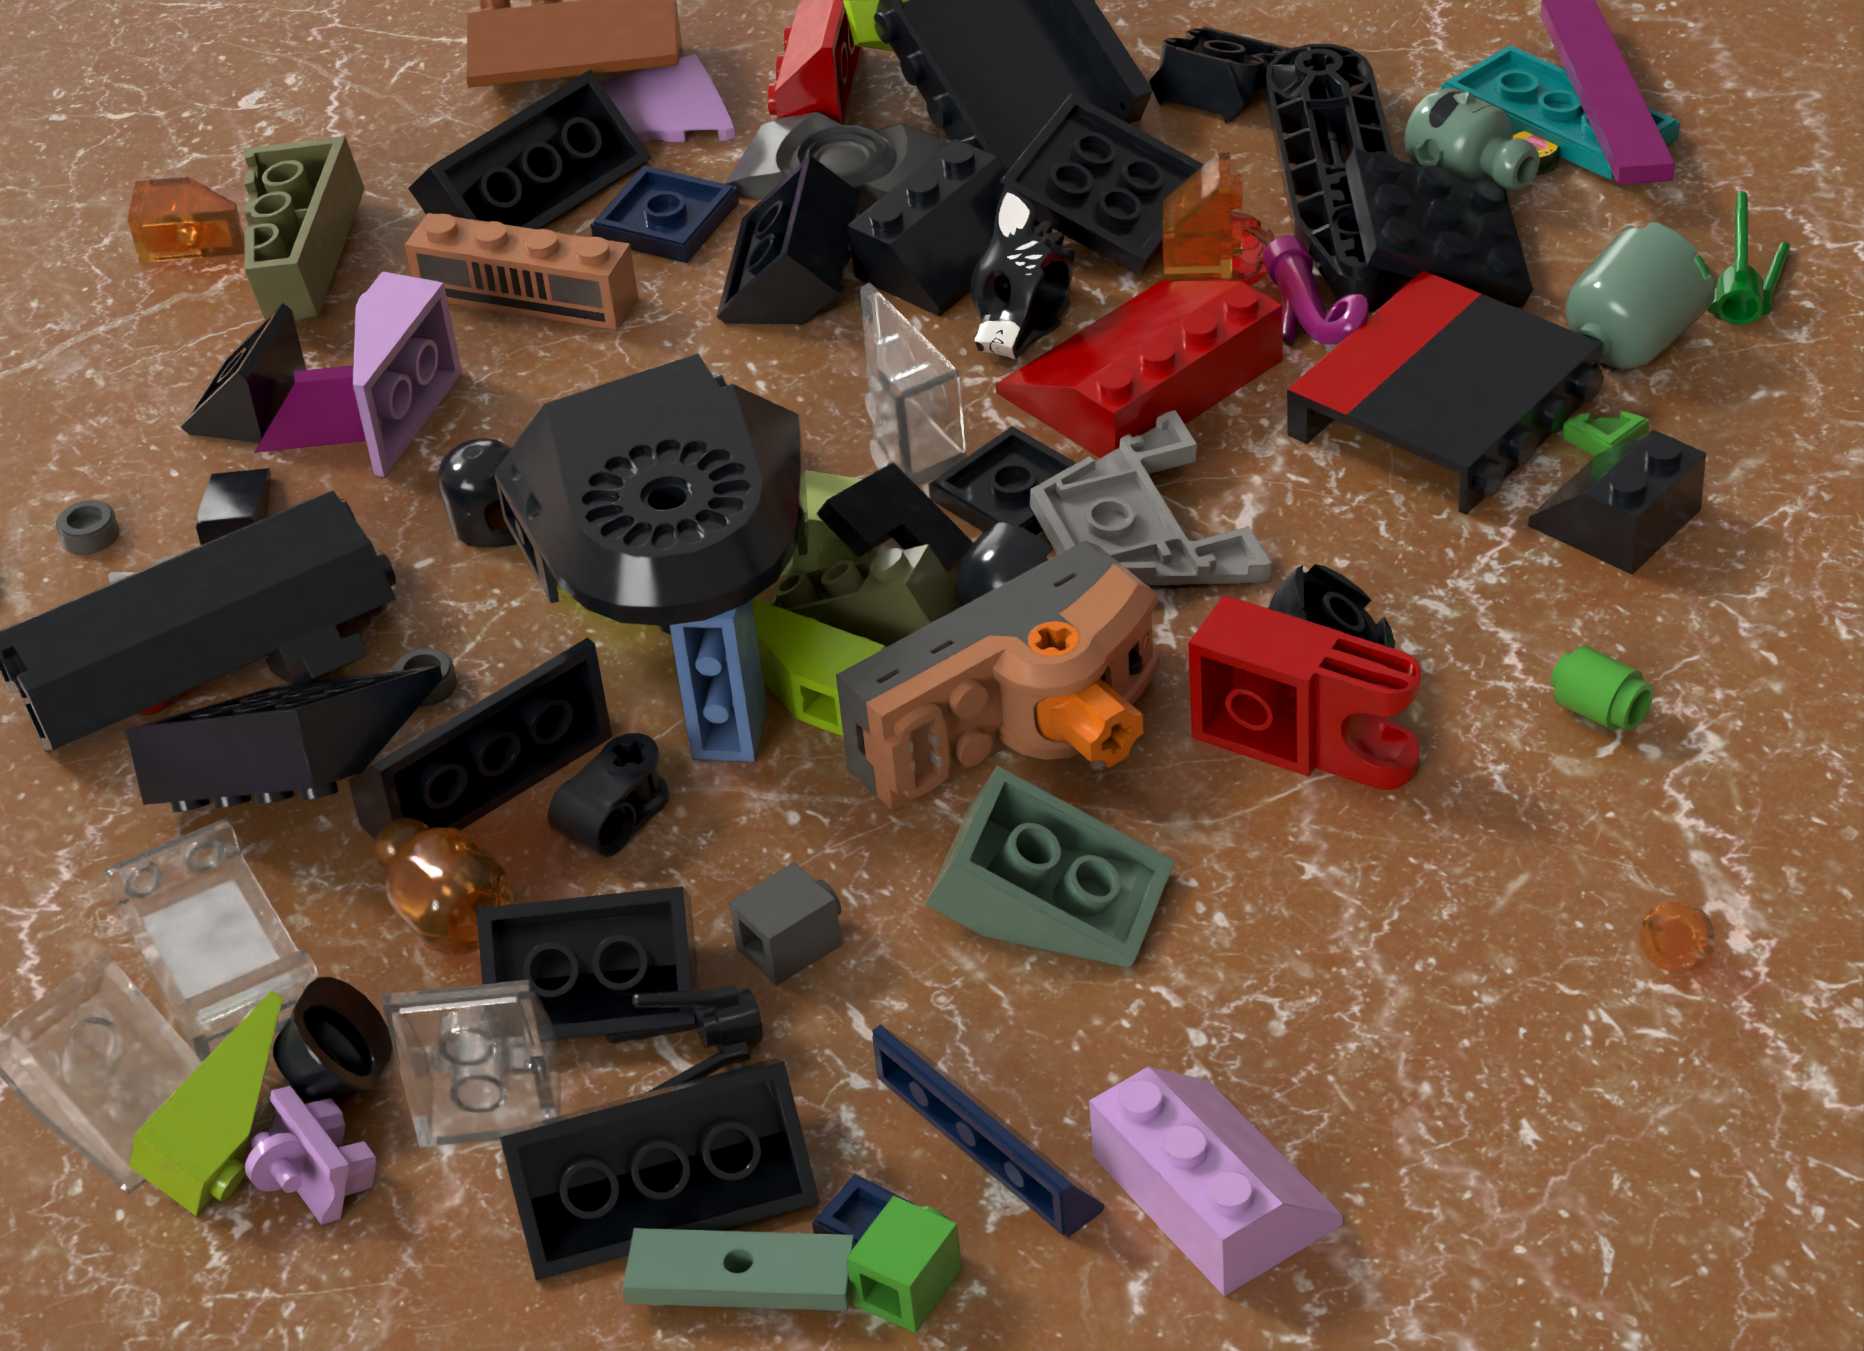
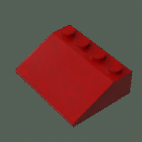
[995,281,1283,458]

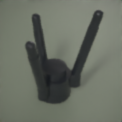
[606,985,763,1093]

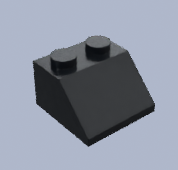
[1528,430,1706,575]

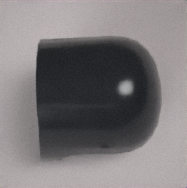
[437,438,517,547]

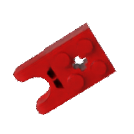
[1188,595,1421,790]

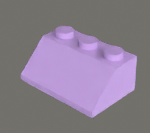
[1089,1066,1343,1297]

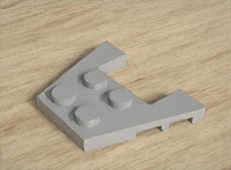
[1030,410,1272,585]

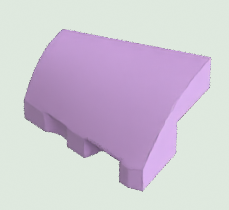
[600,54,735,143]

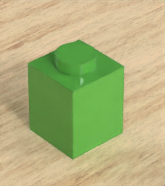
[846,1195,962,1334]

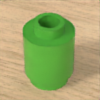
[1551,645,1654,731]

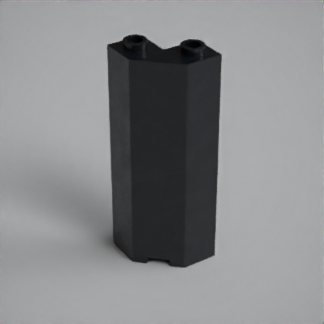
[0,490,396,750]

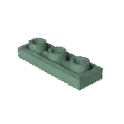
[622,1228,855,1311]

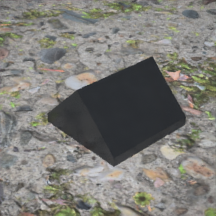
[180,303,306,443]

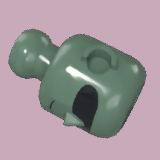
[1405,88,1540,191]

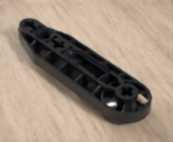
[1266,44,1395,312]

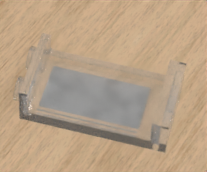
[105,819,319,1065]

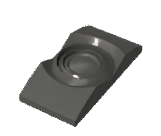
[725,112,949,214]

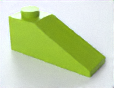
[129,990,283,1216]

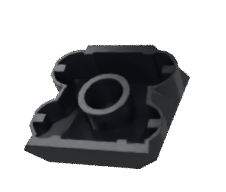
[1149,26,1291,123]

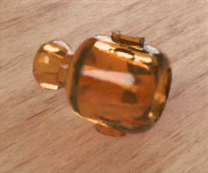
[375,818,514,955]

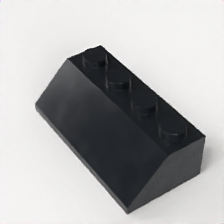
[408,69,651,230]
[348,637,612,865]
[498,1058,820,1281]

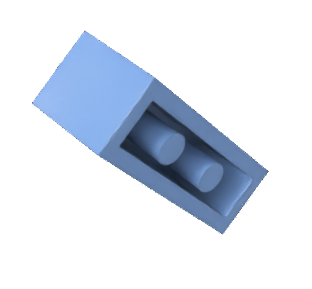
[670,600,767,762]

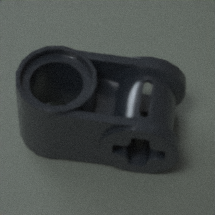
[548,733,669,857]

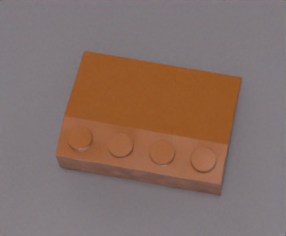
[466,0,682,88]

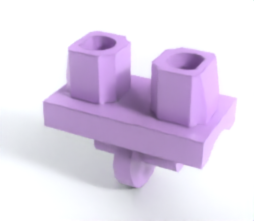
[245,1086,377,1225]

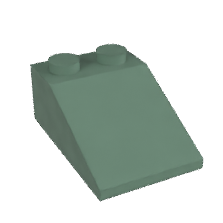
[925,765,1175,968]

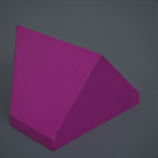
[254,365,366,453]

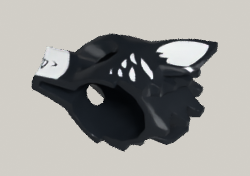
[970,185,1075,360]

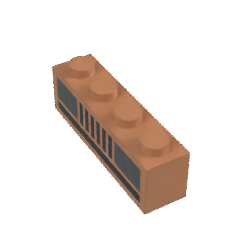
[405,213,639,330]

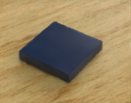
[590,165,739,263]

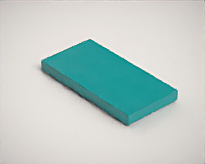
[1441,45,1680,180]

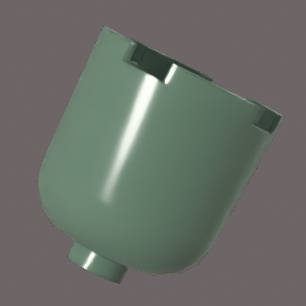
[1566,222,1715,369]

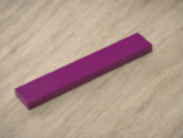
[1540,0,1675,185]

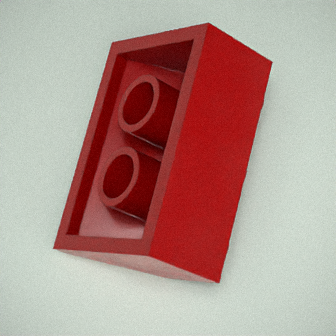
[768,0,863,125]

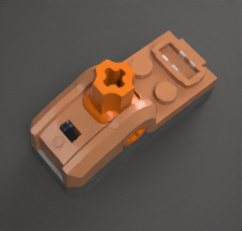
[836,541,1160,811]

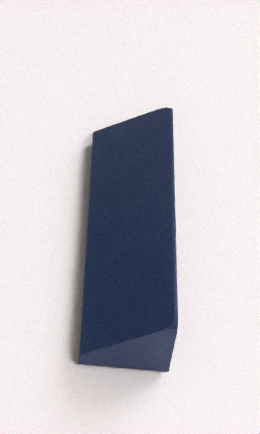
[872,1025,1104,1237]

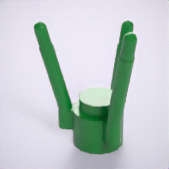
[1693,191,1790,325]

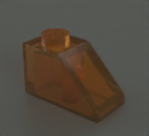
[127,177,245,262]

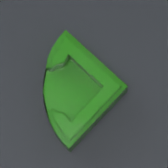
[1563,411,1649,456]

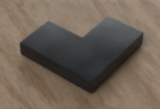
[817,462,974,573]

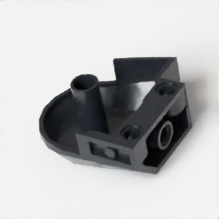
[494,353,809,635]

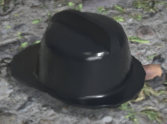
[272,977,393,1105]

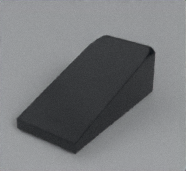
[196,468,271,545]

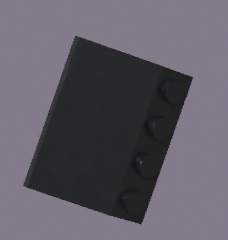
[126,666,443,812]

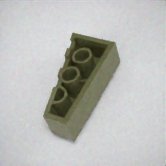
[244,136,365,322]

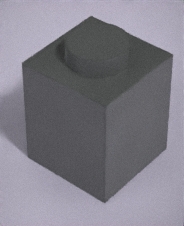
[729,862,842,986]

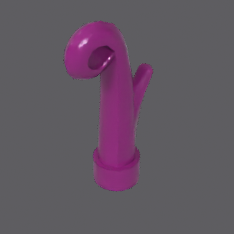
[1263,235,1369,345]

